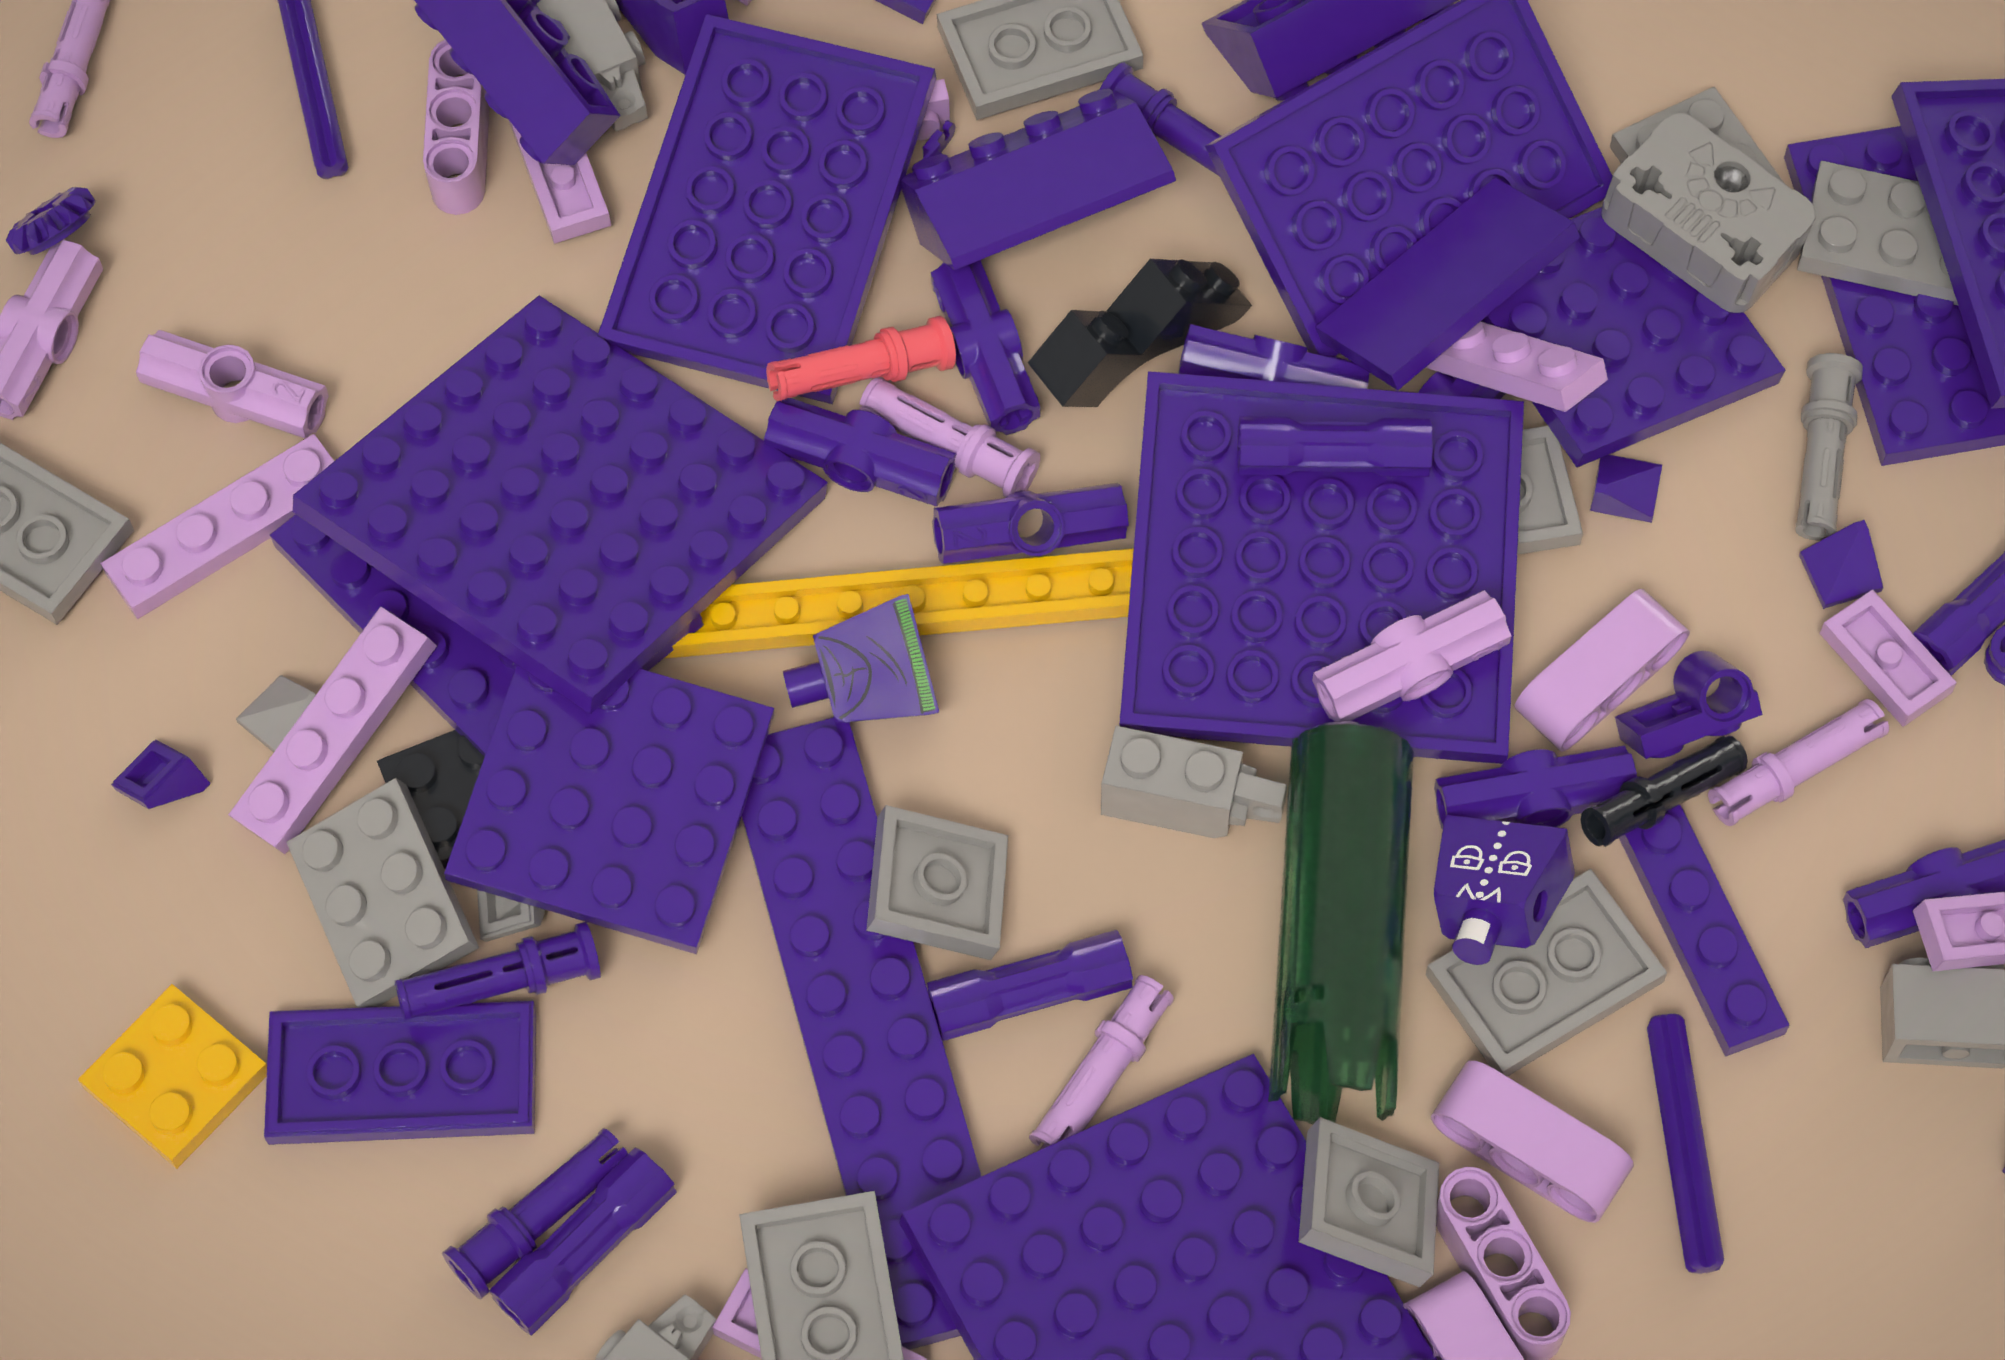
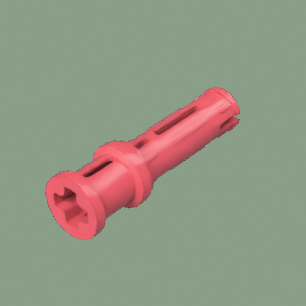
[766,316,956,402]

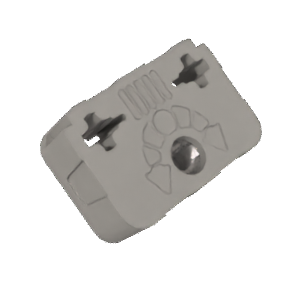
[1601,113,1816,313]

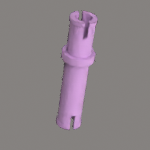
[29,0,110,138]
[1708,699,1889,826]
[1029,975,1174,1150]

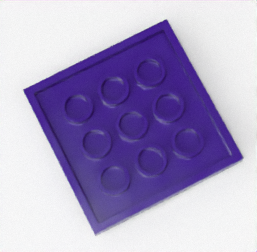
[1481,207,1786,468]
[444,665,774,954]

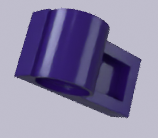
[1615,651,1763,759]

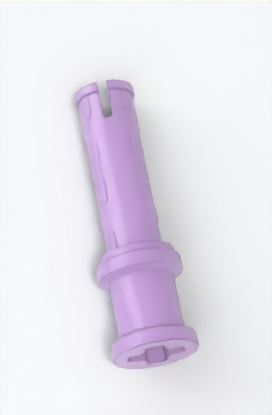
[859,377,1040,497]

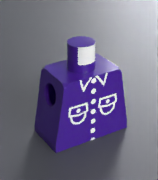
[1434,815,1575,965]

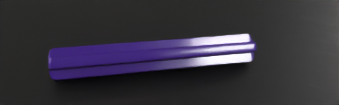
[278,0,349,179]
[1647,1014,1724,1274]

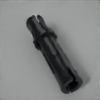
[1580,736,1748,847]

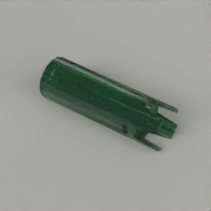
[1268,721,1414,1124]

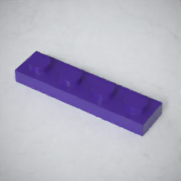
[1619,805,1790,1057]

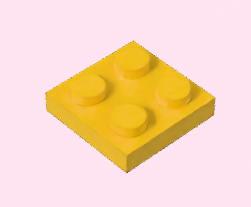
[78,984,267,1169]

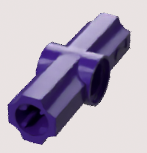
[931,260,1041,435]
[1178,324,1370,389]
[764,398,956,507]
[932,483,1129,564]
[1434,745,1637,829]
[1843,840,2005,949]

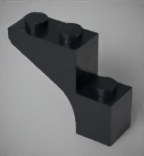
[1027,258,1252,407]

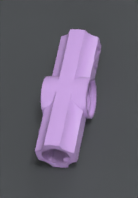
[0,239,103,420]
[136,330,329,439]
[1312,590,1512,727]

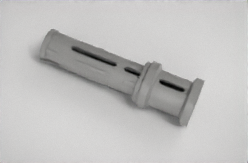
[1795,353,1863,541]

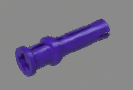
[1099,62,1221,177]
[395,922,601,1022]
[442,1128,628,1300]

